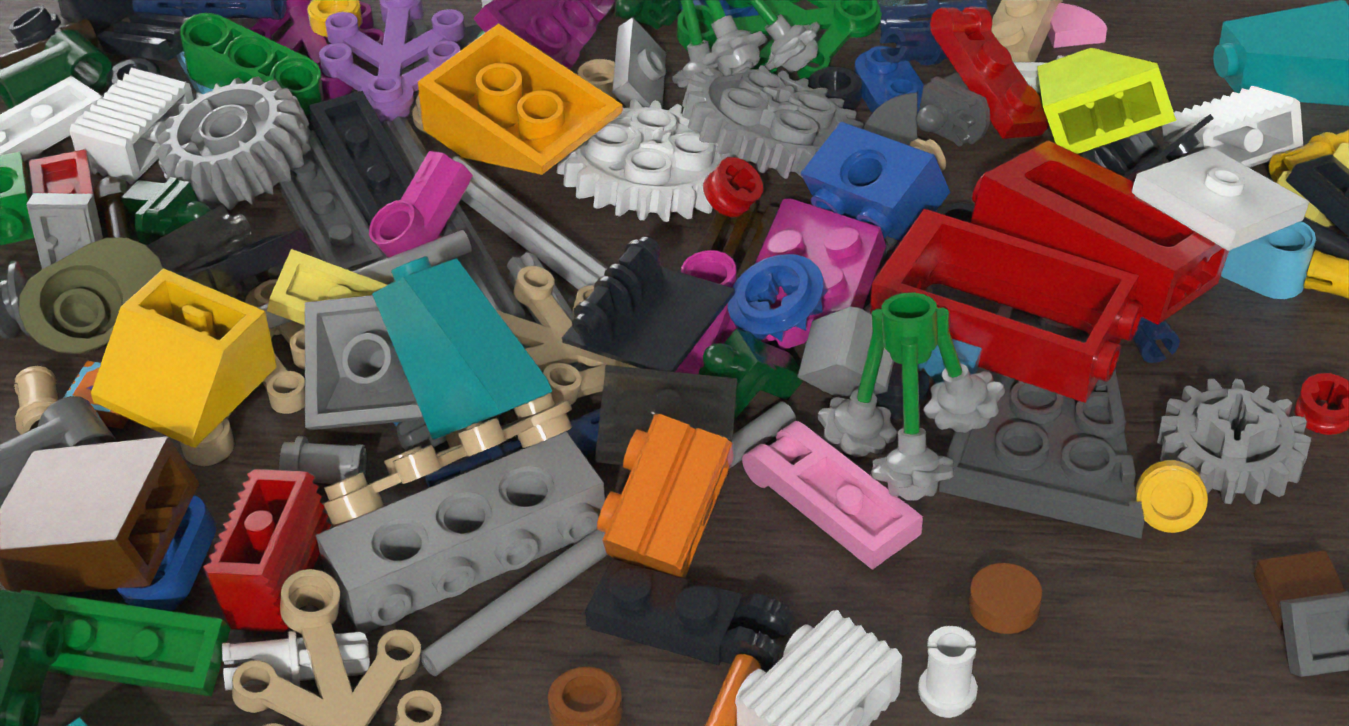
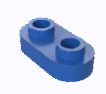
[854,46,924,127]
[117,496,216,612]

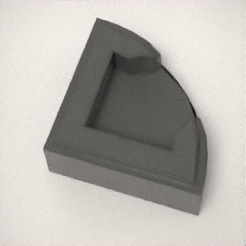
[864,93,917,146]

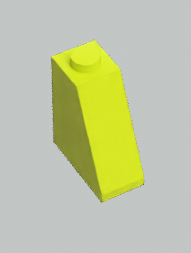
[1037,48,1176,154]

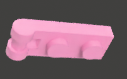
[742,421,923,570]

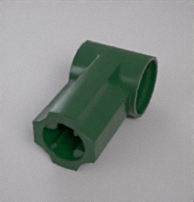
[0,29,112,110]

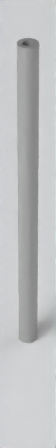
[420,402,796,676]

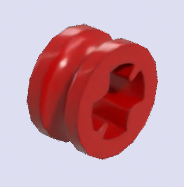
[703,157,763,217]
[1294,373,1349,435]

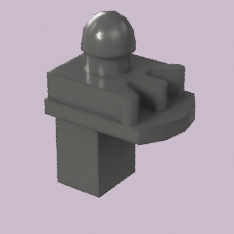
[916,71,990,147]

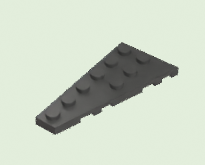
[939,304,1145,538]

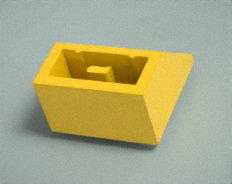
[91,268,277,449]

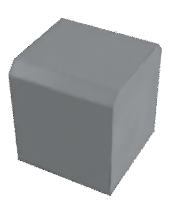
[798,307,894,400]

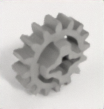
[1157,379,1311,504]

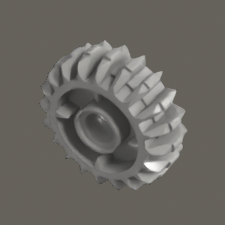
[156,76,311,210]

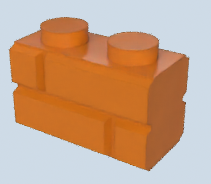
[597,414,734,579]

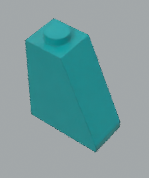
[1213,0,1349,106]
[372,256,553,440]

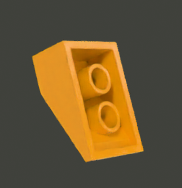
[418,23,622,175]

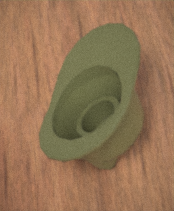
[19,238,163,354]

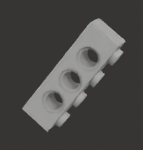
[316,432,605,633]

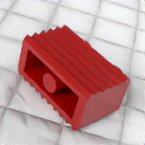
[203,469,332,633]

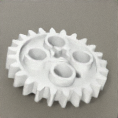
[557,99,737,222]

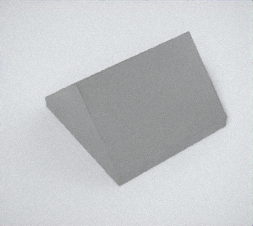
[305,295,424,430]

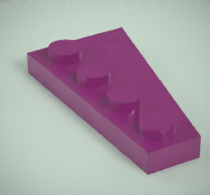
[473,0,615,69]

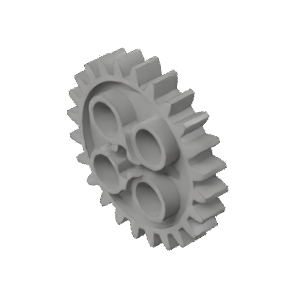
[682,65,864,179]

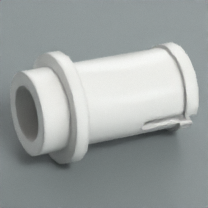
[918,626,978,718]

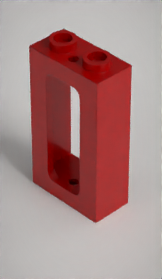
[971,140,1229,325]
[870,209,1143,403]

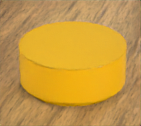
[307,0,362,37]
[1136,460,1208,533]

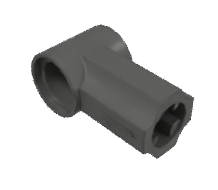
[0,396,117,507]

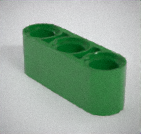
[180,13,324,115]

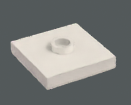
[1132,147,1309,251]

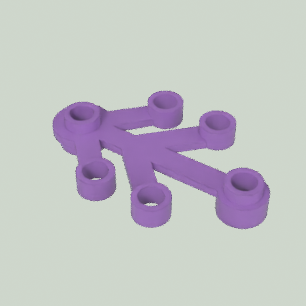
[319,0,465,124]

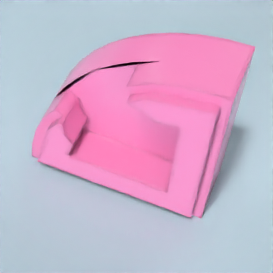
[1047,3,1107,48]

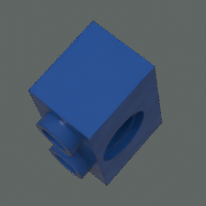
[800,122,950,241]

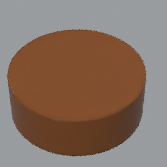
[969,563,1042,634]
[548,667,623,726]

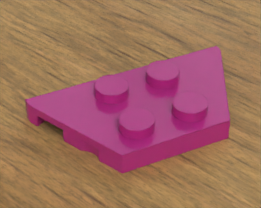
[720,199,886,350]

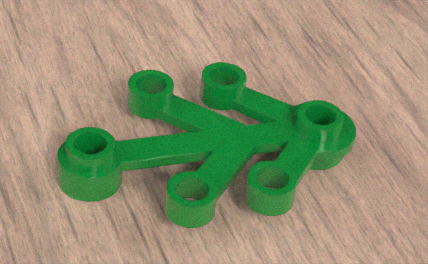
[677,0,882,79]

